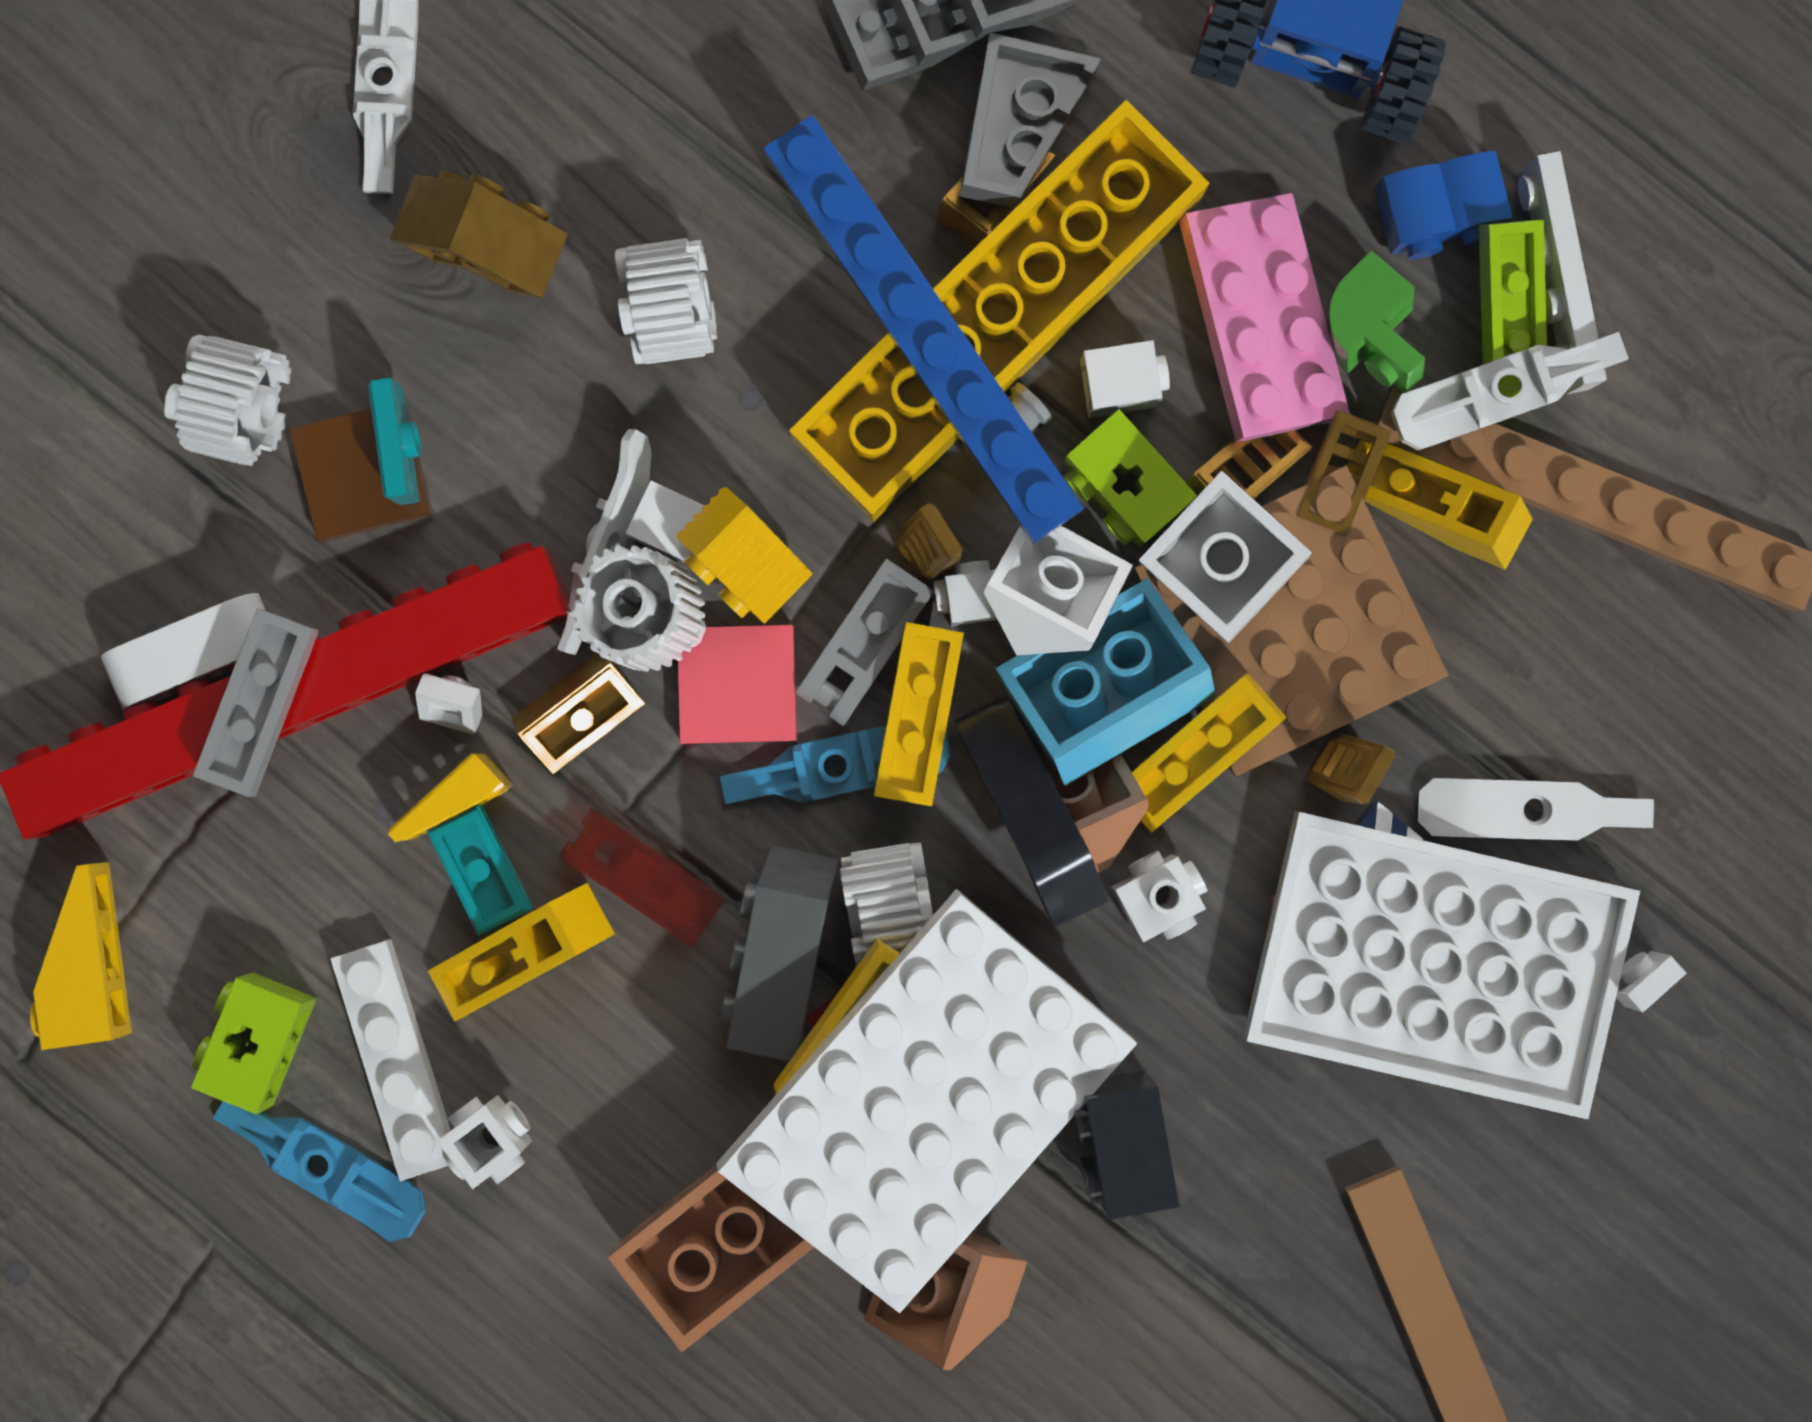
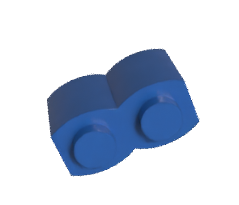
[1374,151,1513,260]

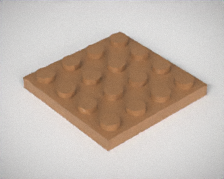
[1134,465,1449,777]

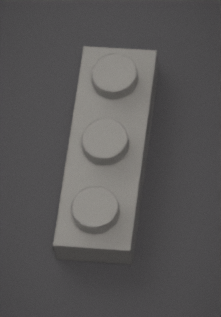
[193,608,319,797]

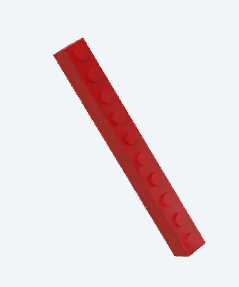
[0,542,571,839]

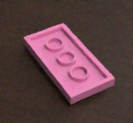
[1179,193,1350,443]

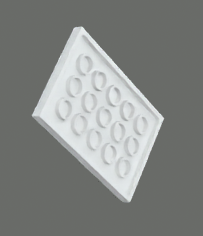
[1243,811,1640,1119]
[716,889,1137,1313]

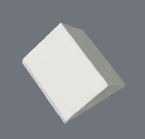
[983,526,1133,655]

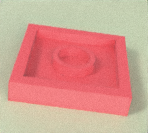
[678,625,797,744]

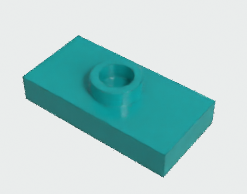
[368,378,422,505]
[426,804,534,936]

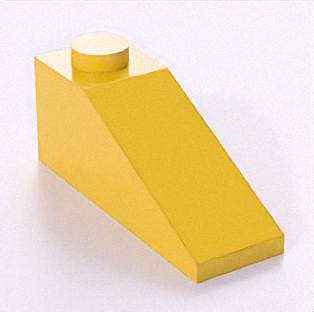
[1347,440,1533,570]
[30,862,132,1050]
[428,883,615,1022]

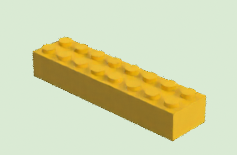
[789,100,1210,523]

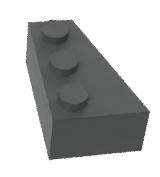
[720,845,839,1061]

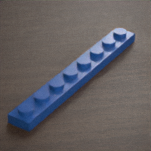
[763,114,1084,544]

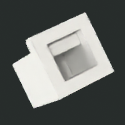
[933,556,1003,627]

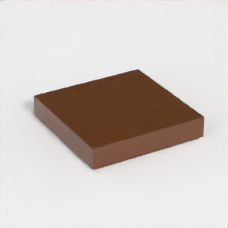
[290,405,433,543]

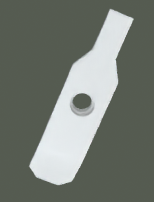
[353,0,419,194]
[1391,332,1629,450]
[557,429,652,656]
[1418,778,1654,840]

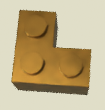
[389,171,568,298]

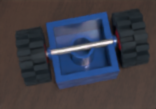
[1191,0,1446,144]

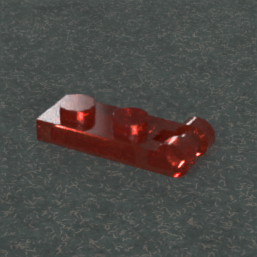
[558,807,726,947]

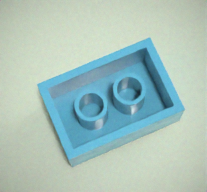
[996,578,1216,786]

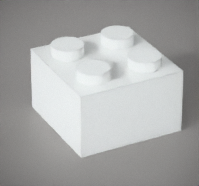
[1139,471,1312,644]

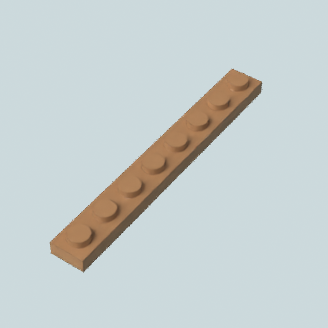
[1375,384,1812,612]

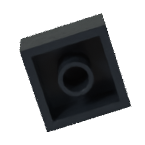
[1072,1070,1180,1220]

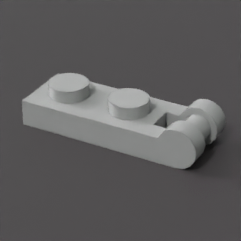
[796,559,934,726]

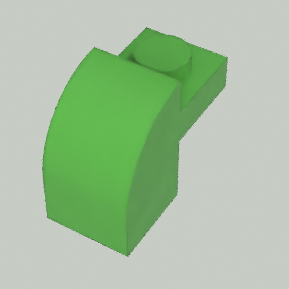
[1329,250,1425,393]

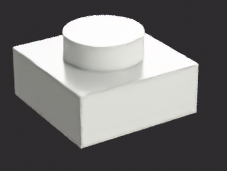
[415,673,483,735]
[1616,951,1687,1013]

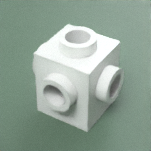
[1110,850,1207,942]
[437,1095,533,1189]

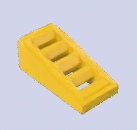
[388,753,514,843]

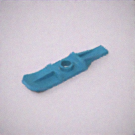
[720,726,951,804]
[212,1101,426,1242]

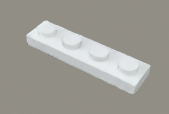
[1518,151,1607,394]
[330,939,451,1181]

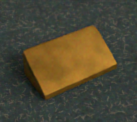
[512,652,645,774]

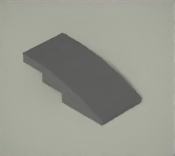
[822,0,1080,91]

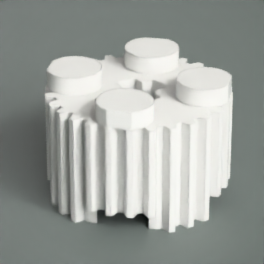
[615,238,718,365]
[164,334,292,466]
[569,544,706,672]
[840,842,933,966]

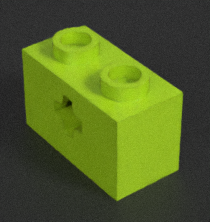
[1063,409,1197,549]
[191,973,317,1115]

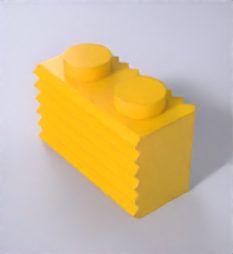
[676,487,813,624]

